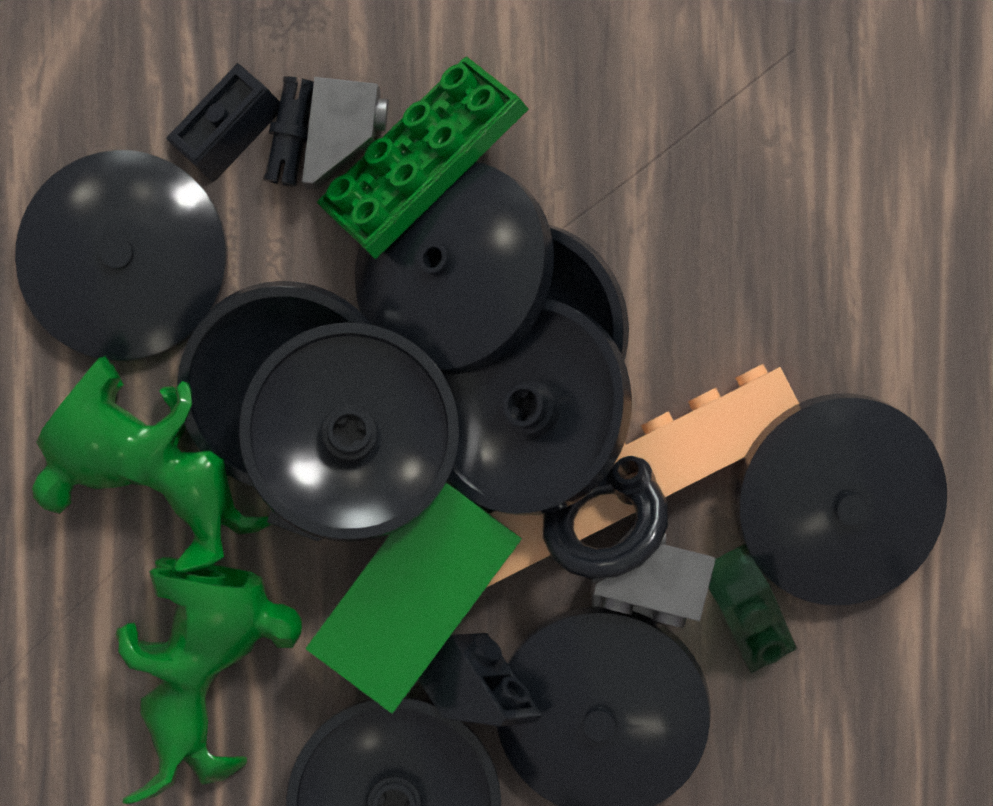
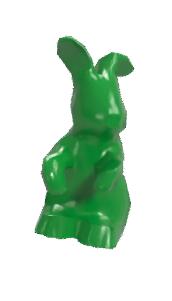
[32,356,272,574]
[115,557,302,805]

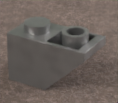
[590,544,716,628]

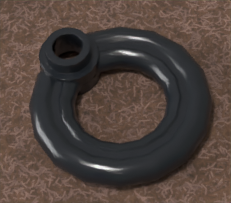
[543,456,668,580]

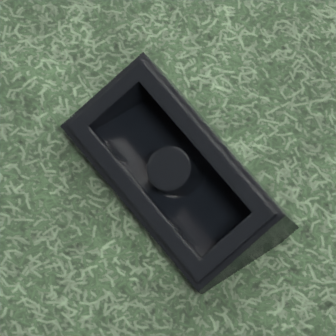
[166,63,280,181]

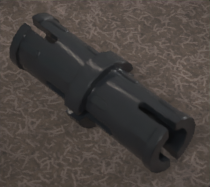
[263,76,314,187]

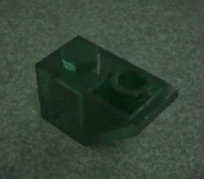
[707,544,797,674]

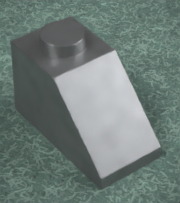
[302,77,389,190]

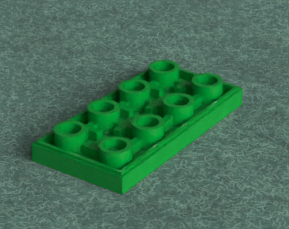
[316,56,529,259]
[305,482,522,714]

